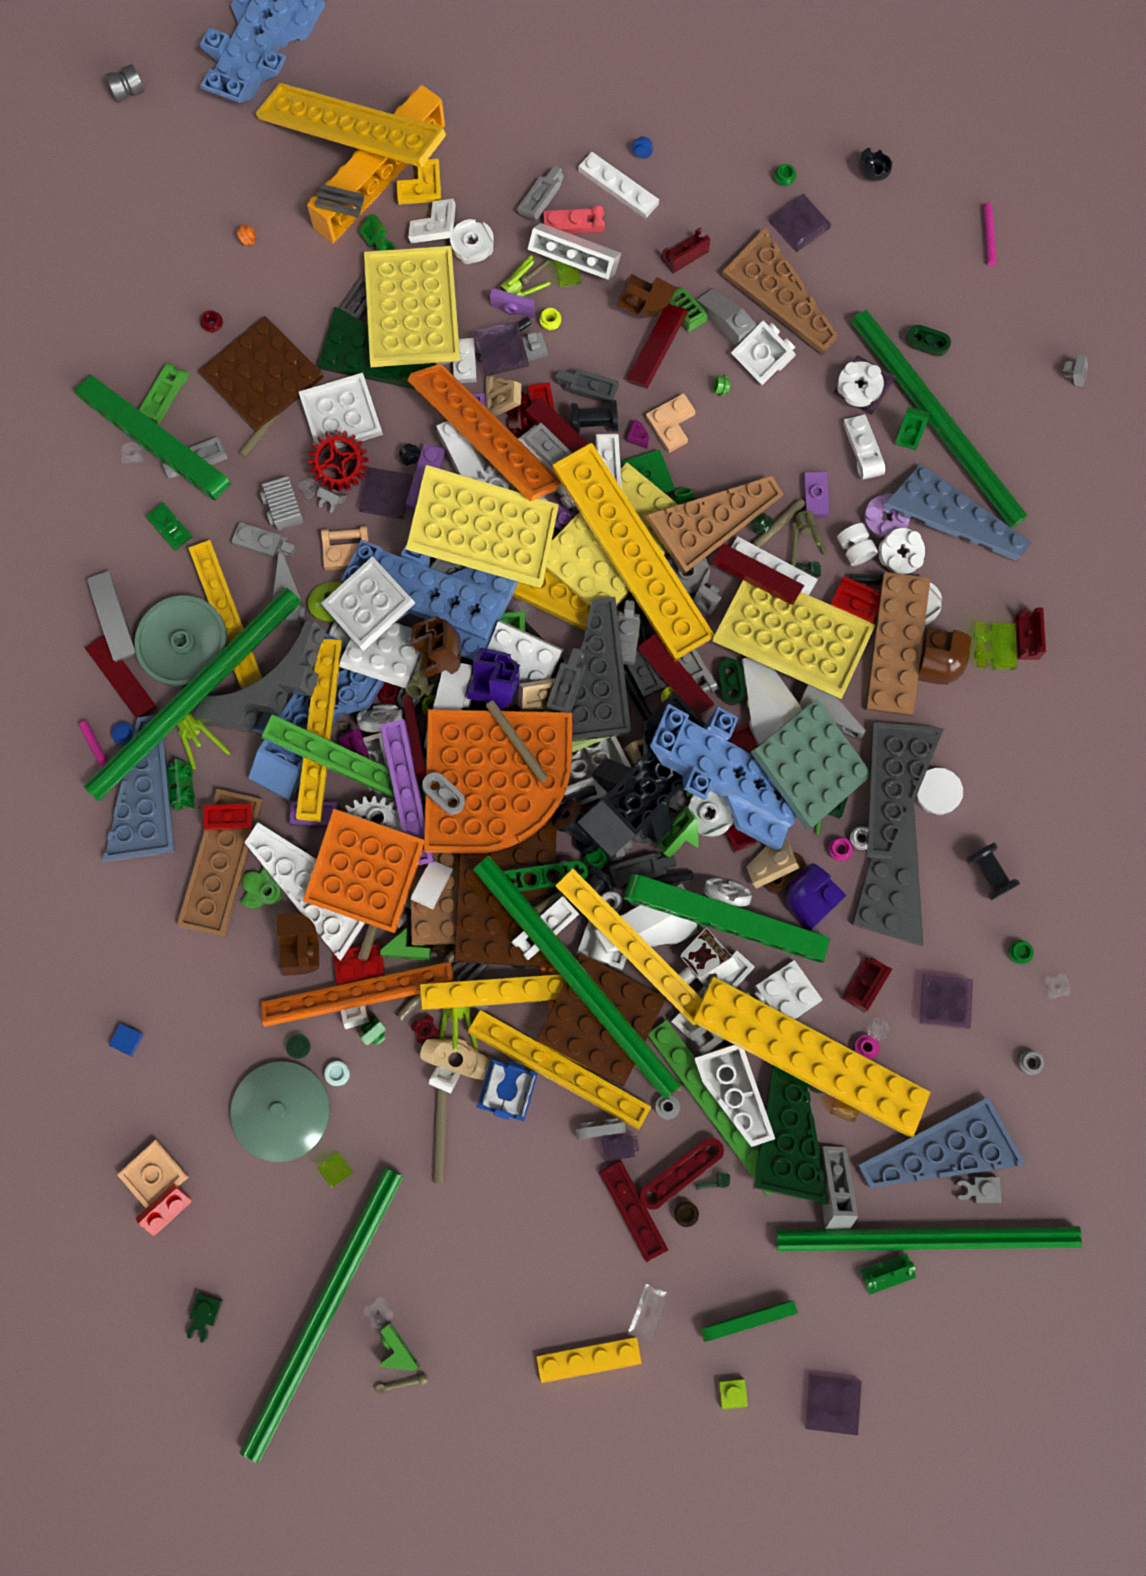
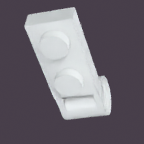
[843,414,885,480]

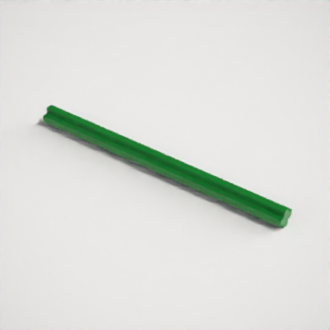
[851,309,1028,528]
[83,588,302,801]
[473,855,681,1098]
[239,1167,404,1463]
[775,1226,1082,1252]

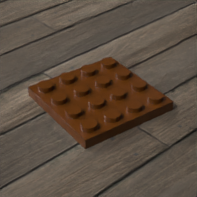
[198,316,324,432]
[536,953,666,1087]

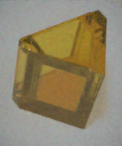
[830,1098,859,1123]

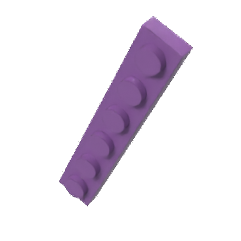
[380,719,435,865]

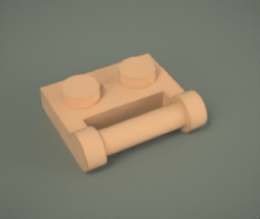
[321,526,369,571]

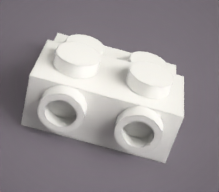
[731,320,796,385]
[754,960,822,1019]

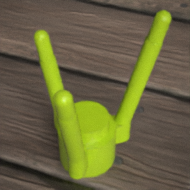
[500,255,551,297]
[177,714,231,770]
[439,1007,478,1051]

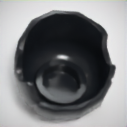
[859,148,893,181]

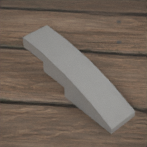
[87,571,136,662]

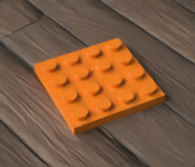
[303,809,425,933]

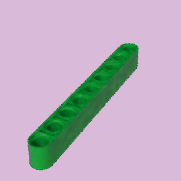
[74,374,231,501]
[624,874,830,963]

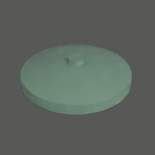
[135,595,228,687]
[230,1061,331,1162]

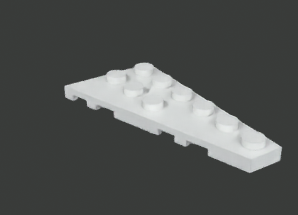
[244,823,365,961]

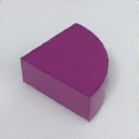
[626,419,649,449]

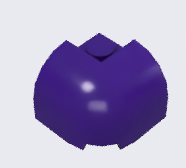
[467,648,520,710]
[785,863,847,931]

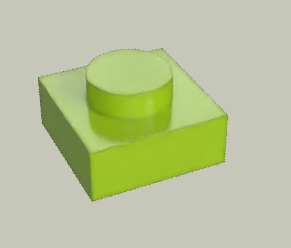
[719,1378,748,1409]

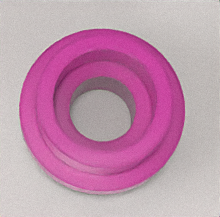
[829,837,853,861]
[854,1035,879,1060]

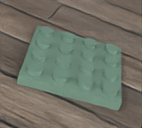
[751,698,871,830]

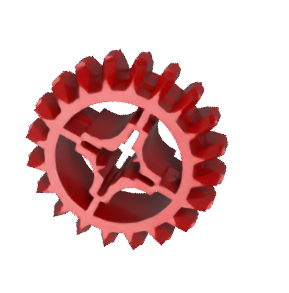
[307,430,369,492]

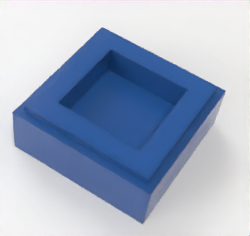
[108,1023,144,1056]

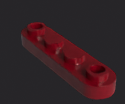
[640,1138,724,1210]

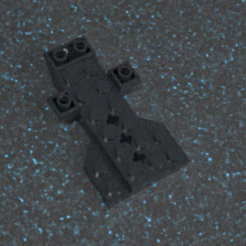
[576,692,710,858]

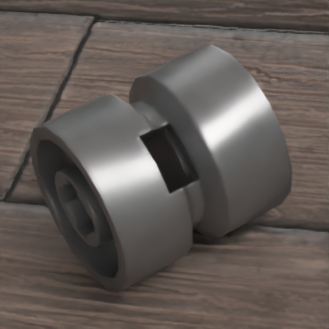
[105,63,145,102]

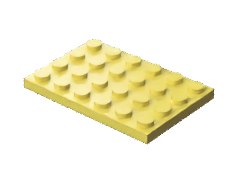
[364,246,460,367]
[546,463,678,606]
[406,465,559,588]
[713,580,875,699]

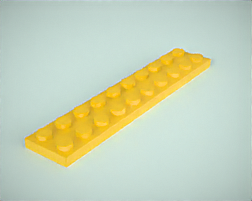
[256,83,446,168]
[552,443,714,661]
[692,977,931,1138]

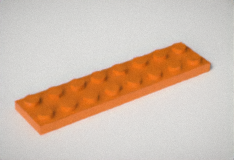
[408,363,562,502]

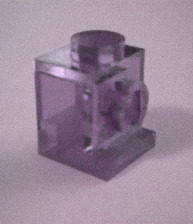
[602,1133,639,1161]

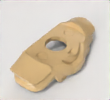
[420,1038,490,1080]

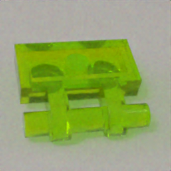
[973,622,1017,670]

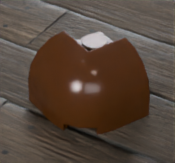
[616,274,677,318]
[411,616,462,678]
[918,628,972,685]
[277,913,319,976]

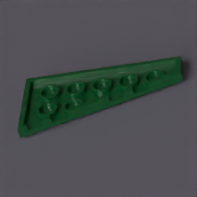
[318,307,452,390]
[753,1065,828,1204]

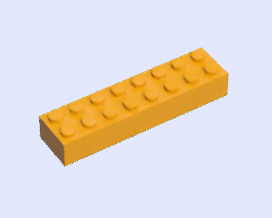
[307,85,445,244]

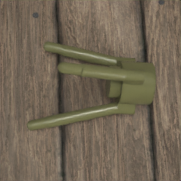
[791,511,827,566]
[405,654,441,698]

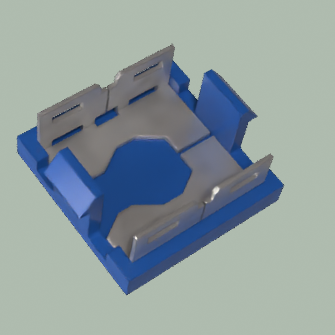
[476,1059,538,1121]

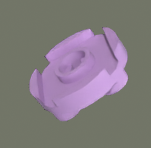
[864,493,910,539]

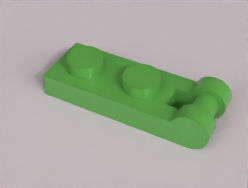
[139,363,189,425]

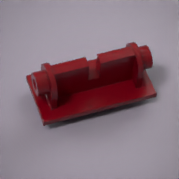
[508,391,532,437]

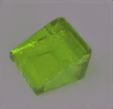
[555,261,581,288]
[317,1152,354,1188]

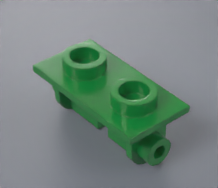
[167,759,195,810]
[860,1253,916,1295]

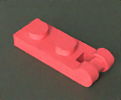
[544,206,605,234]

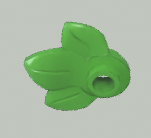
[240,867,283,909]

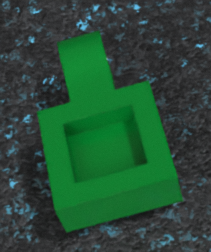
[359,214,395,251]

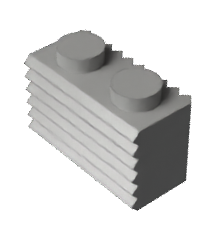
[260,475,304,531]

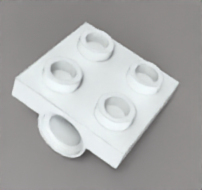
[577,921,627,971]

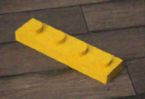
[537,1336,642,1383]

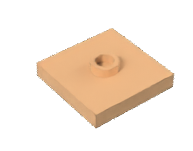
[117,1140,189,1208]

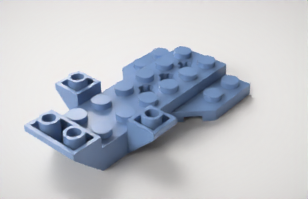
[200,0,325,103]
[341,540,518,662]
[248,633,385,801]
[650,704,796,851]

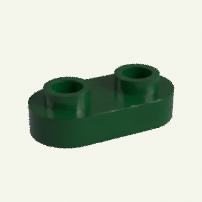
[906,325,951,356]
[718,658,745,705]

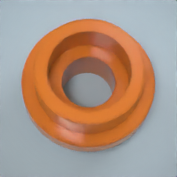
[237,223,257,246]

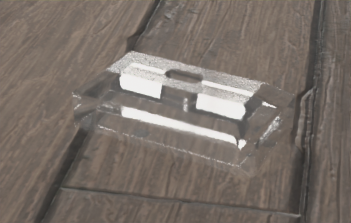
[628,1284,669,1343]

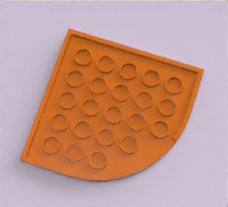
[424,710,572,853]

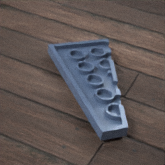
[883,464,1032,561]
[102,715,175,862]
[857,1097,1026,1188]

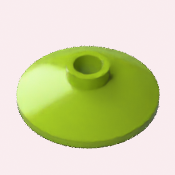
[308,582,342,622]

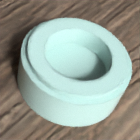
[324,1061,350,1086]

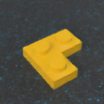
[397,159,442,205]

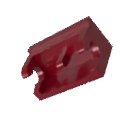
[661,228,710,274]
[1014,607,1046,660]
[841,957,893,1013]

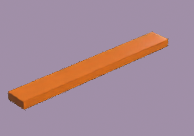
[261,961,455,1027]

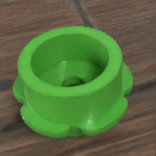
[713,374,731,396]

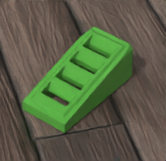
[668,287,707,333]

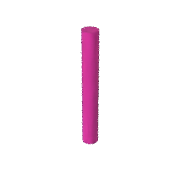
[983,203,996,266]
[79,721,108,769]

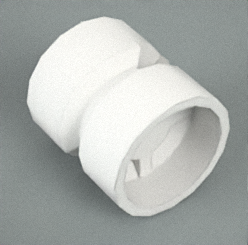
[837,523,878,566]

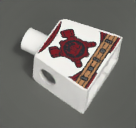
[678,928,739,988]

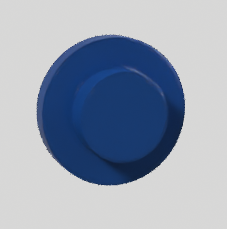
[632,136,653,158]
[111,722,134,746]

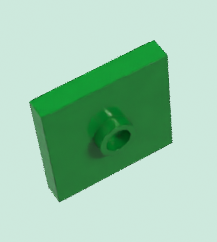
[620,450,675,495]

